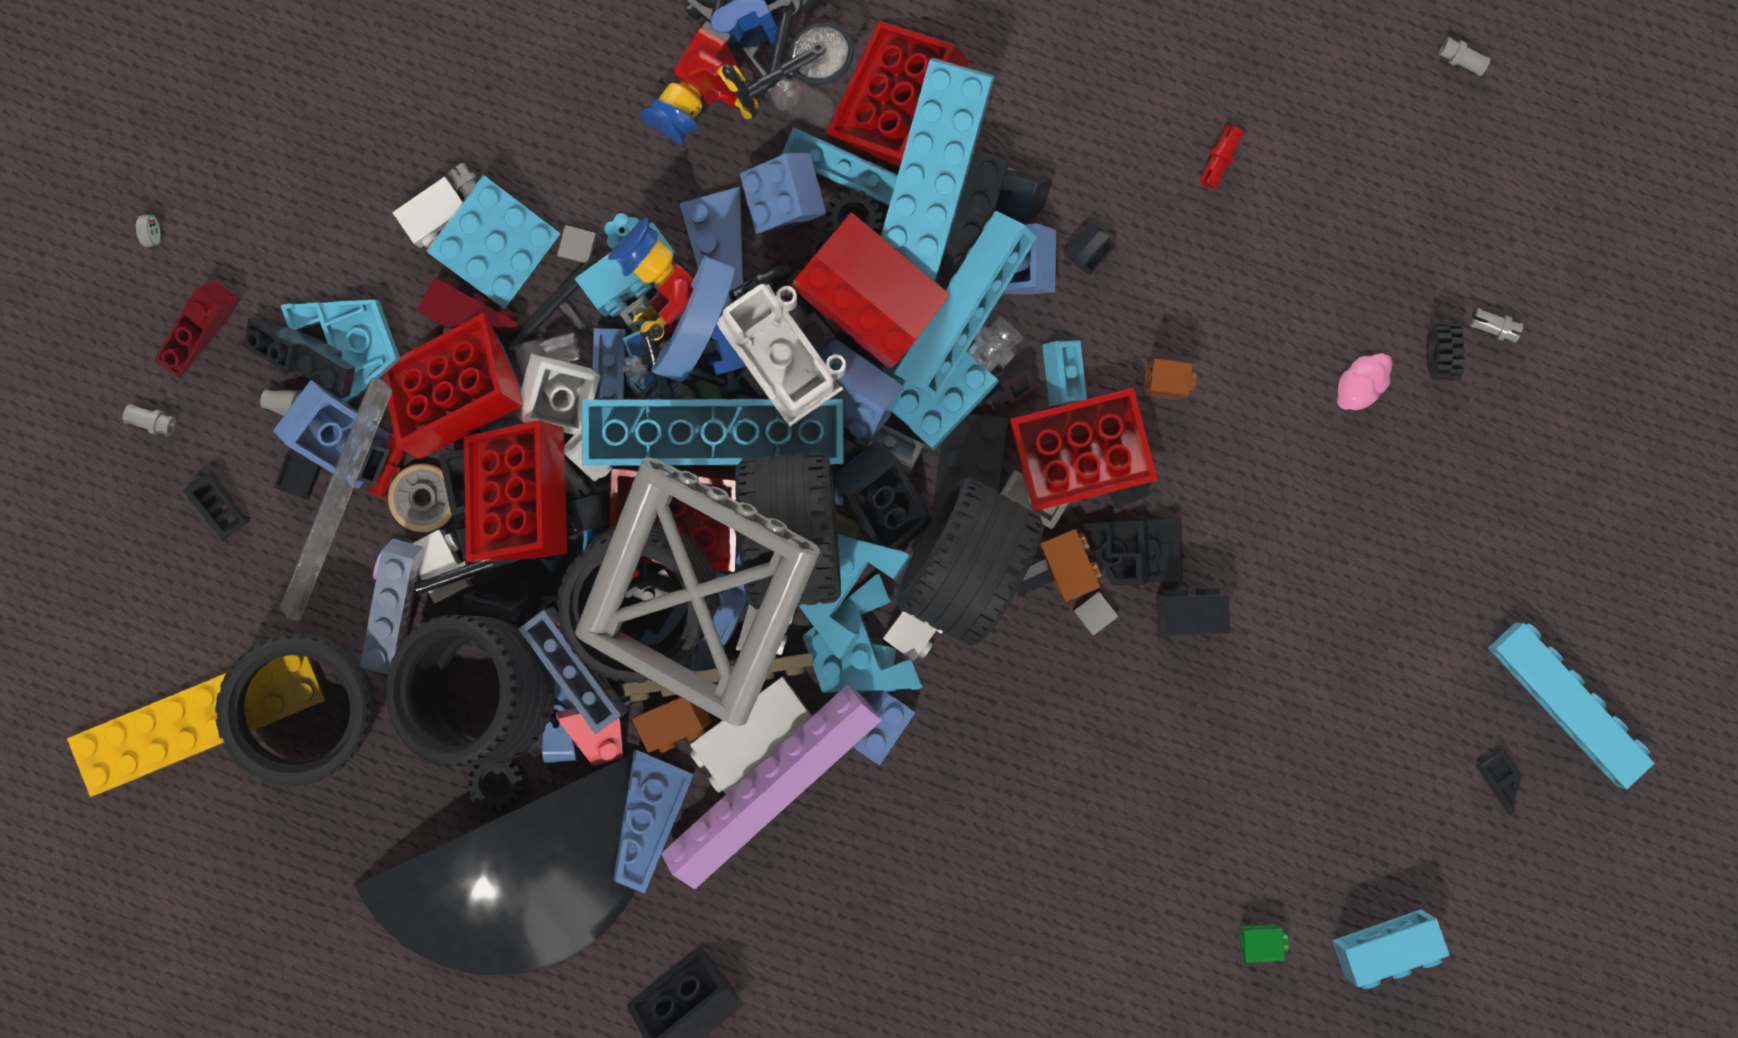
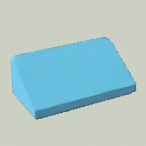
[1042,340,1087,406]

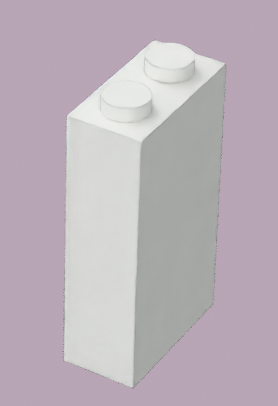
[690,676,813,794]

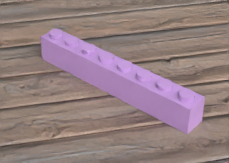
[661,684,882,889]

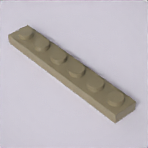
[619,653,813,702]

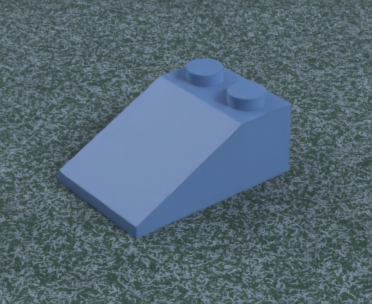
[818,339,904,444]
[273,380,391,489]

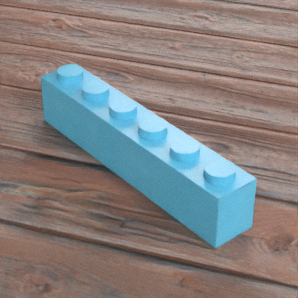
[894,211,1037,400]
[1488,623,1655,789]

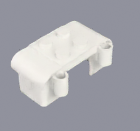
[717,284,846,426]

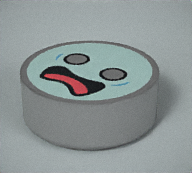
[136,214,161,247]

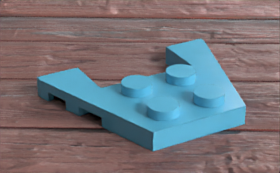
[281,300,401,404]
[799,535,911,660]
[802,574,923,696]

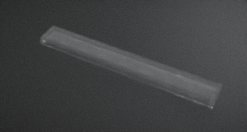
[280,377,392,621]

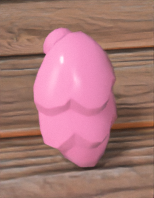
[1337,353,1393,410]

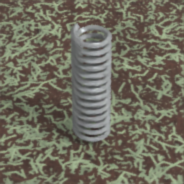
[560,302,586,330]

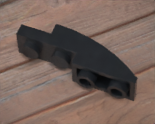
[244,317,356,398]

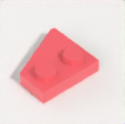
[555,708,623,766]

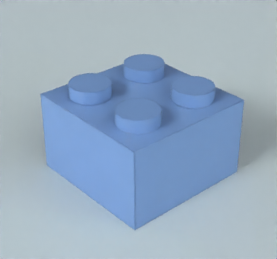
[740,153,826,234]

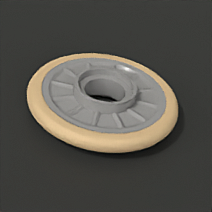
[388,463,451,532]

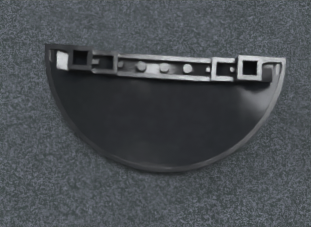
[354,750,641,975]

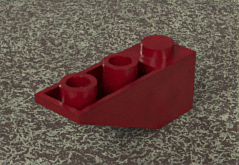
[416,277,522,331]
[155,280,240,378]

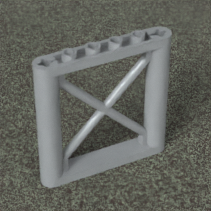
[575,458,820,726]

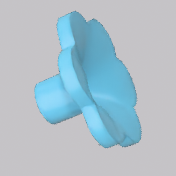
[604,213,639,249]

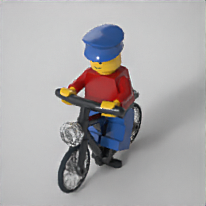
[639,0,854,145]
[608,217,811,400]

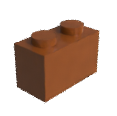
[1143,359,1197,400]
[1039,529,1102,602]
[632,695,712,753]

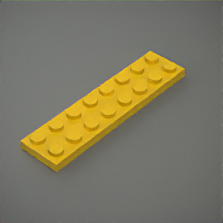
[67,655,327,797]

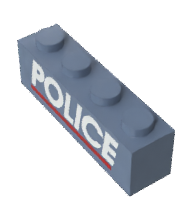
[360,539,423,674]
[519,607,629,734]

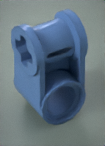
[542,700,578,763]

